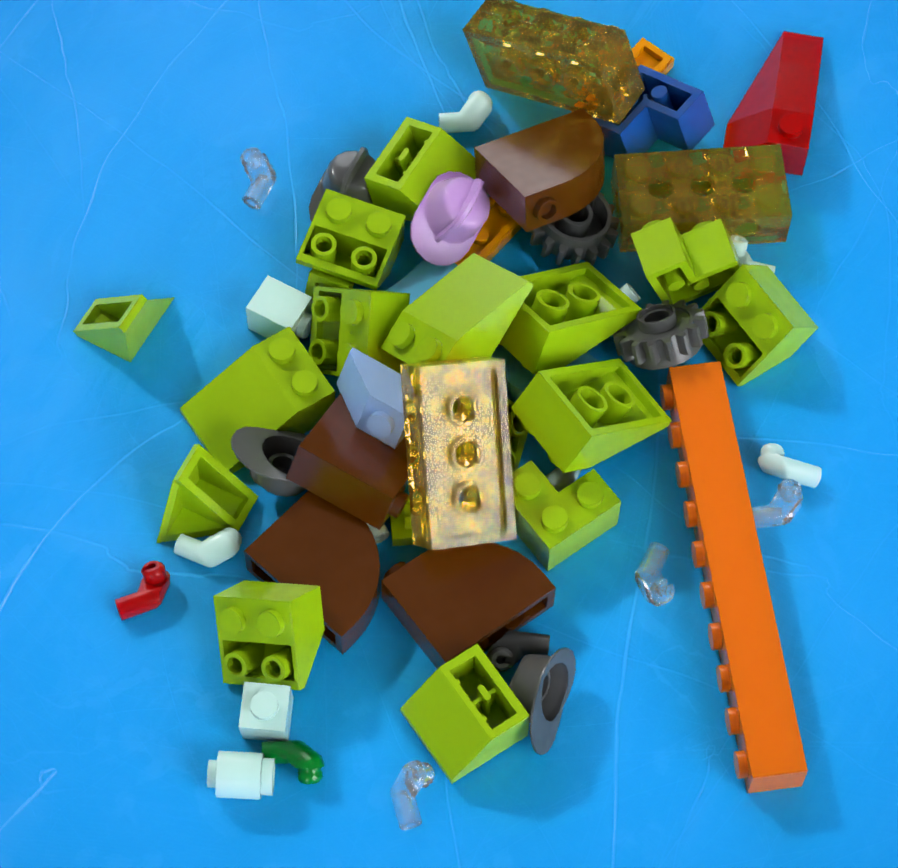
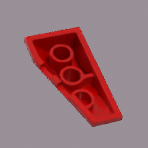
[721,31,824,176]

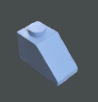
[336,347,430,449]

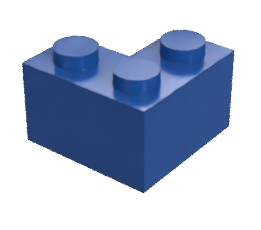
[593,64,715,167]

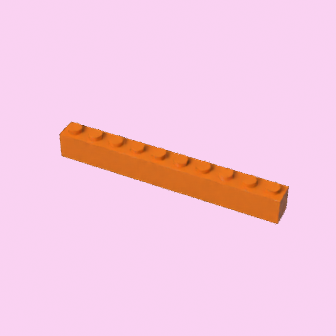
[660,361,808,794]

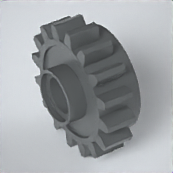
[528,192,620,266]
[612,300,709,370]

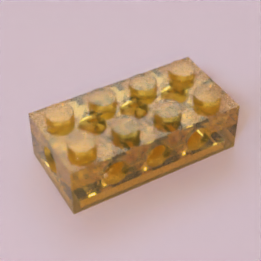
[462,0,645,124]
[611,144,792,252]
[400,356,517,550]

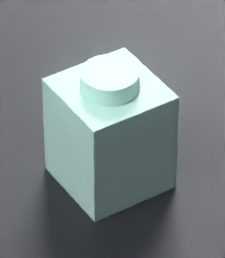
[246,275,313,339]
[238,681,294,741]

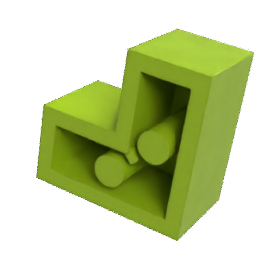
[631,217,741,304]
[494,460,621,571]

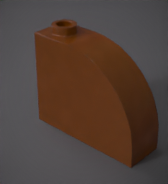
[474,108,605,232]
[286,393,418,530]
[244,491,380,654]
[381,540,556,669]

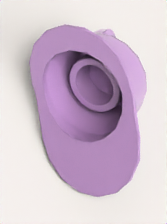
[410,171,490,266]

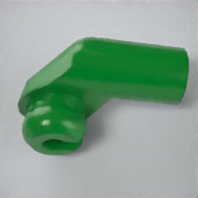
[262,740,324,784]

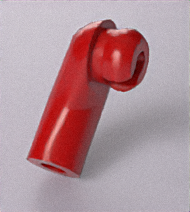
[115,561,170,620]

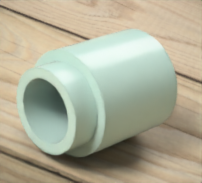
[207,751,275,800]

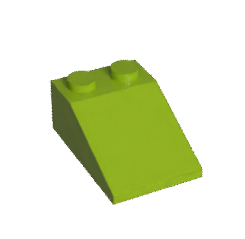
[380,253,534,399]
[499,261,642,374]
[180,326,336,473]
[511,358,672,473]

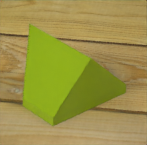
[73,294,175,362]
[156,444,259,543]

